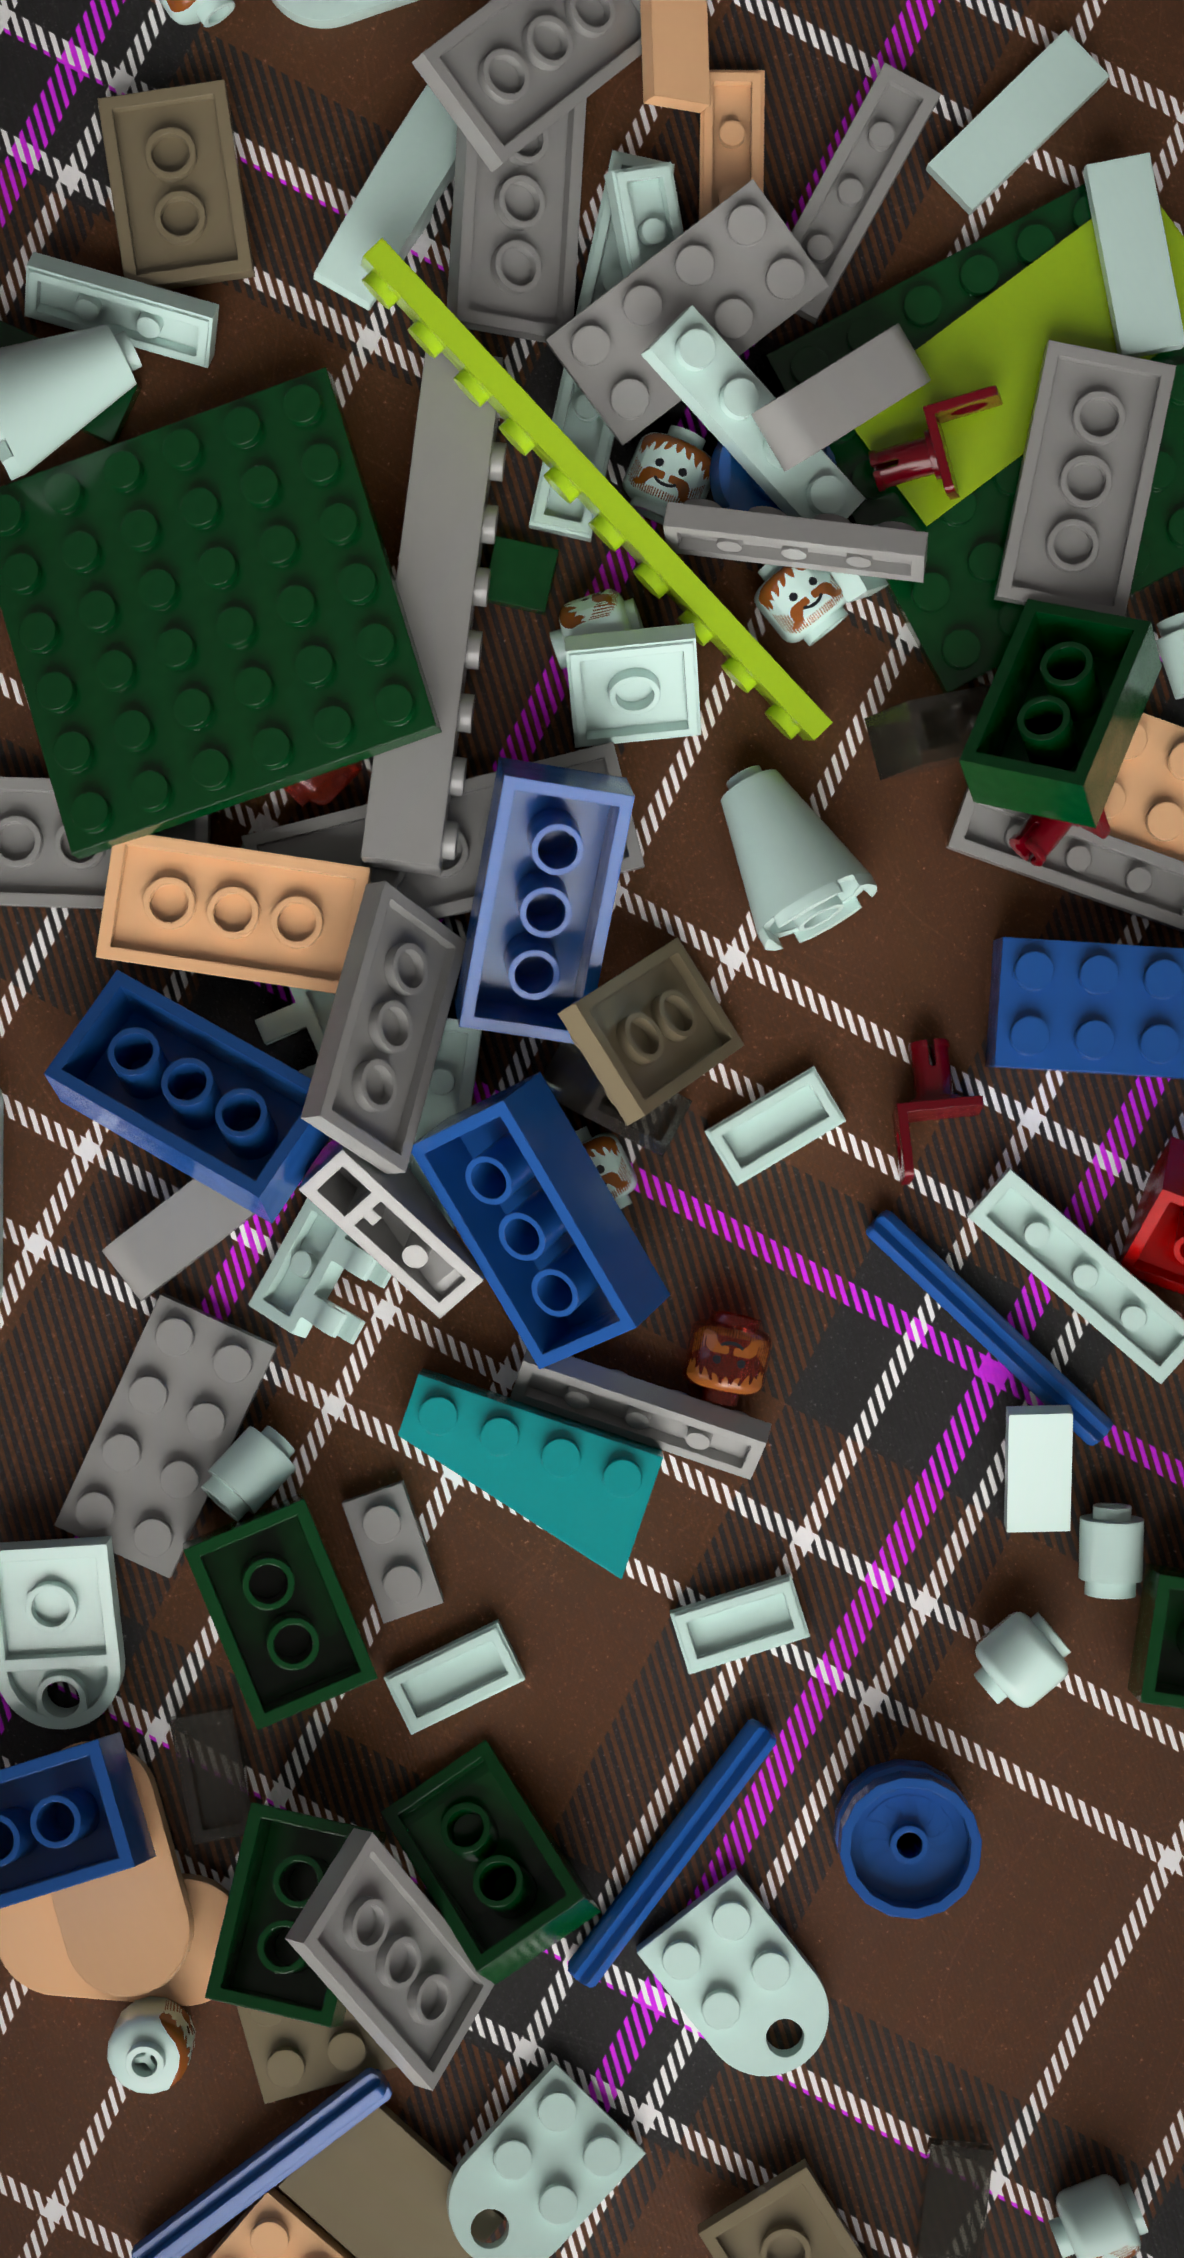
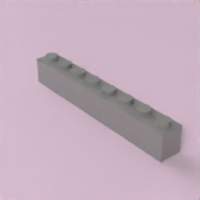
[361,352,507,876]

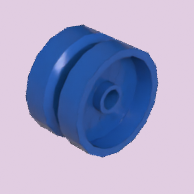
[833,1759,982,1919]

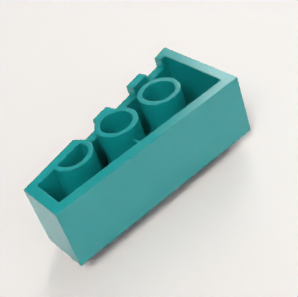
[398,1368,663,1580]

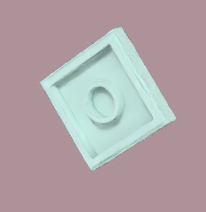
[564,623,701,748]

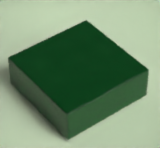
[488,536,559,615]

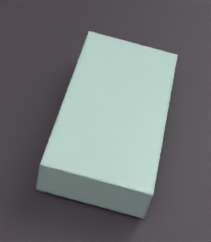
[704,1066,846,1186]
[1004,1405,1073,1533]
[670,1573,810,1674]
[384,1619,526,1735]

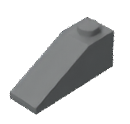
[299,1140,485,1319]

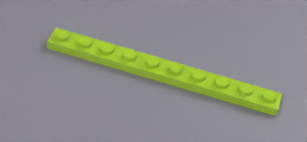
[361,238,833,741]

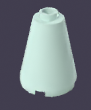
[0,324,142,481]
[721,765,877,951]

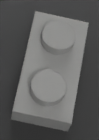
[342,1480,445,1624]

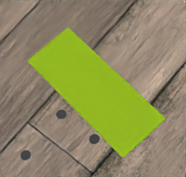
[854,205,1184,526]

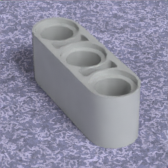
[751,323,931,472]
[102,1179,255,1301]

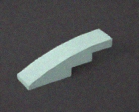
[313,84,457,311]

